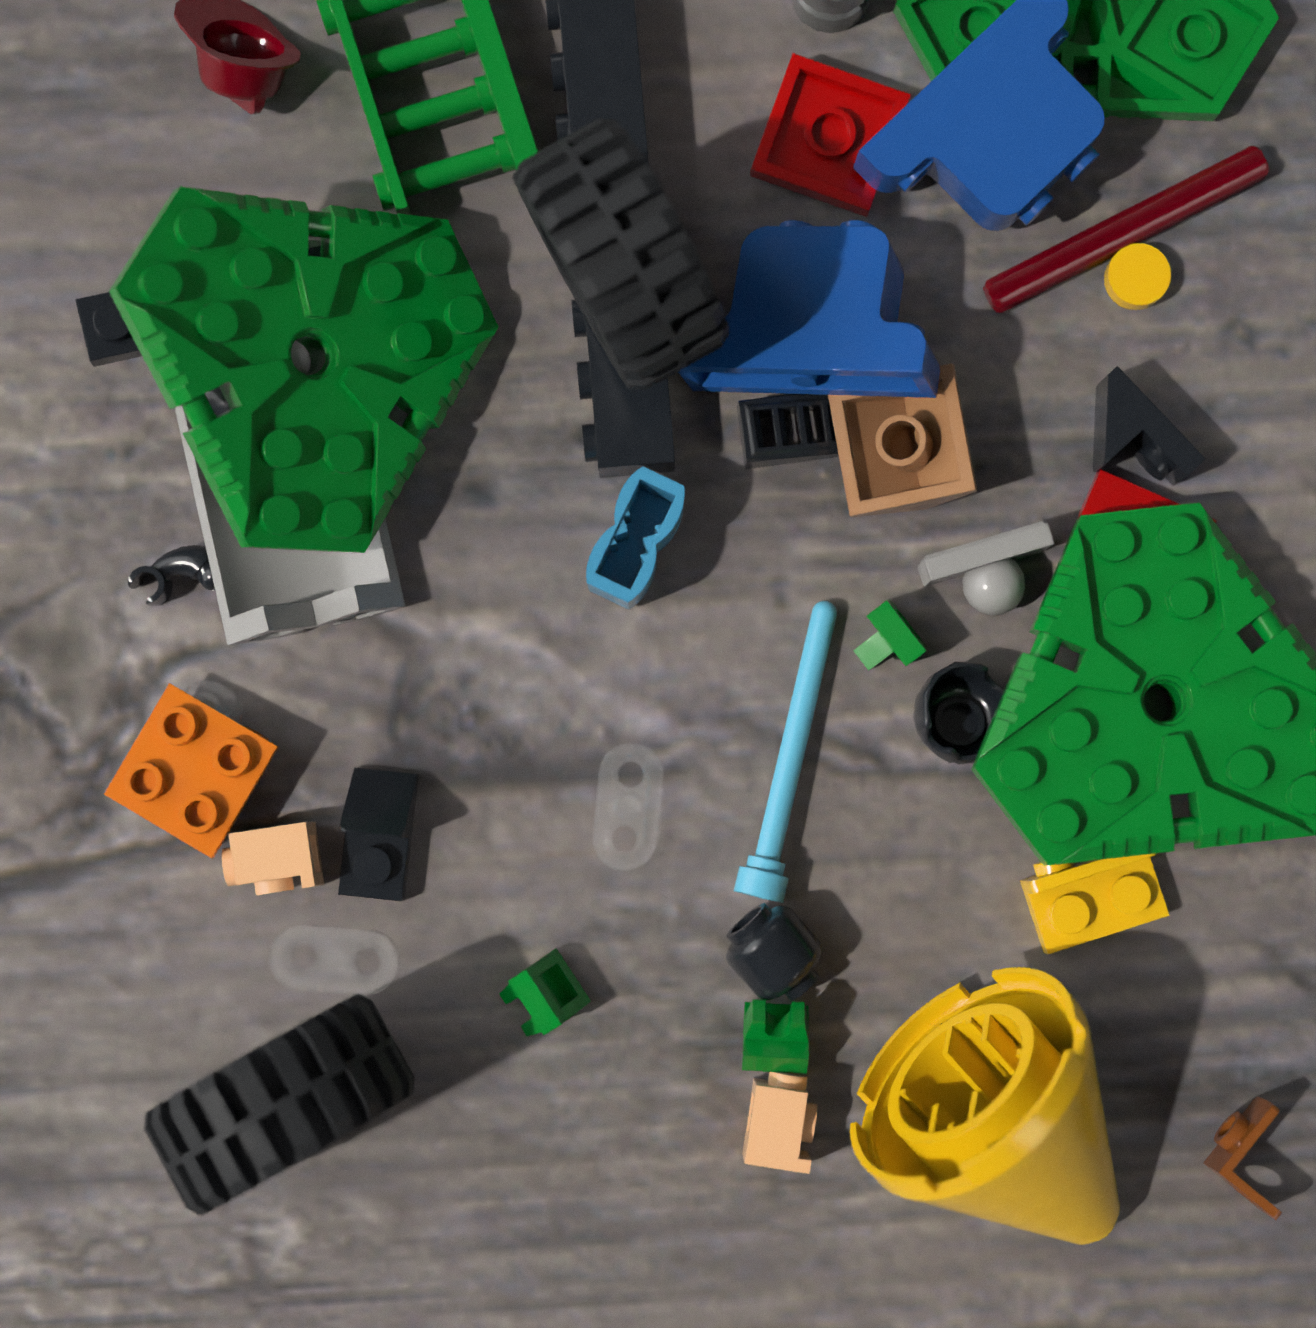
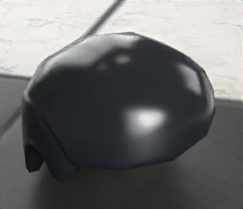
[913,662,1004,764]

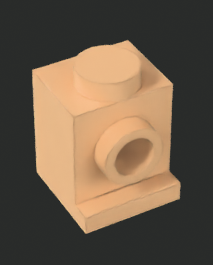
[222,822,324,895]
[742,1072,817,1174]

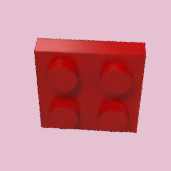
[750,53,911,217]

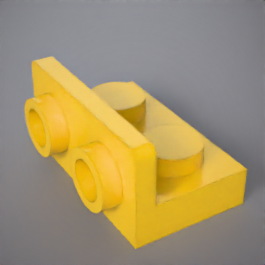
[1020,854,1170,954]

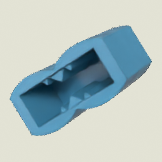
[586,466,685,610]

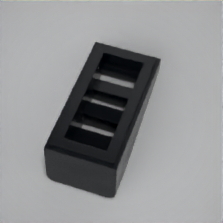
[737,394,839,470]

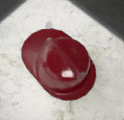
[174,0,301,115]

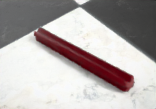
[983,146,1270,313]

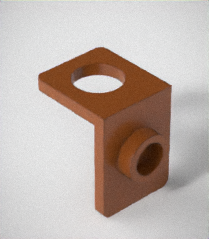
[1203,1097,1282,1220]

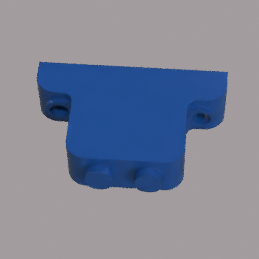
[853,0,1105,231]
[678,220,940,398]

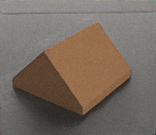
[828,363,977,517]

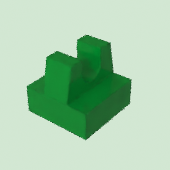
[853,599,929,671]
[499,948,591,1037]
[742,999,809,1074]

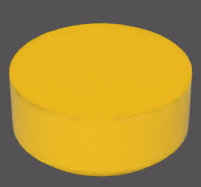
[1104,243,1171,310]

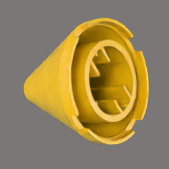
[850,967,1120,1245]

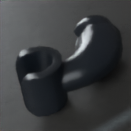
[128,545,215,606]

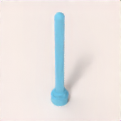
[734,601,837,903]

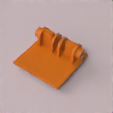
[104,683,279,859]

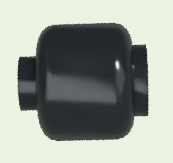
[726,903,822,1001]

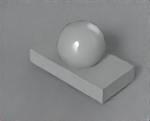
[917,521,1054,616]

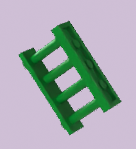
[316,0,538,215]

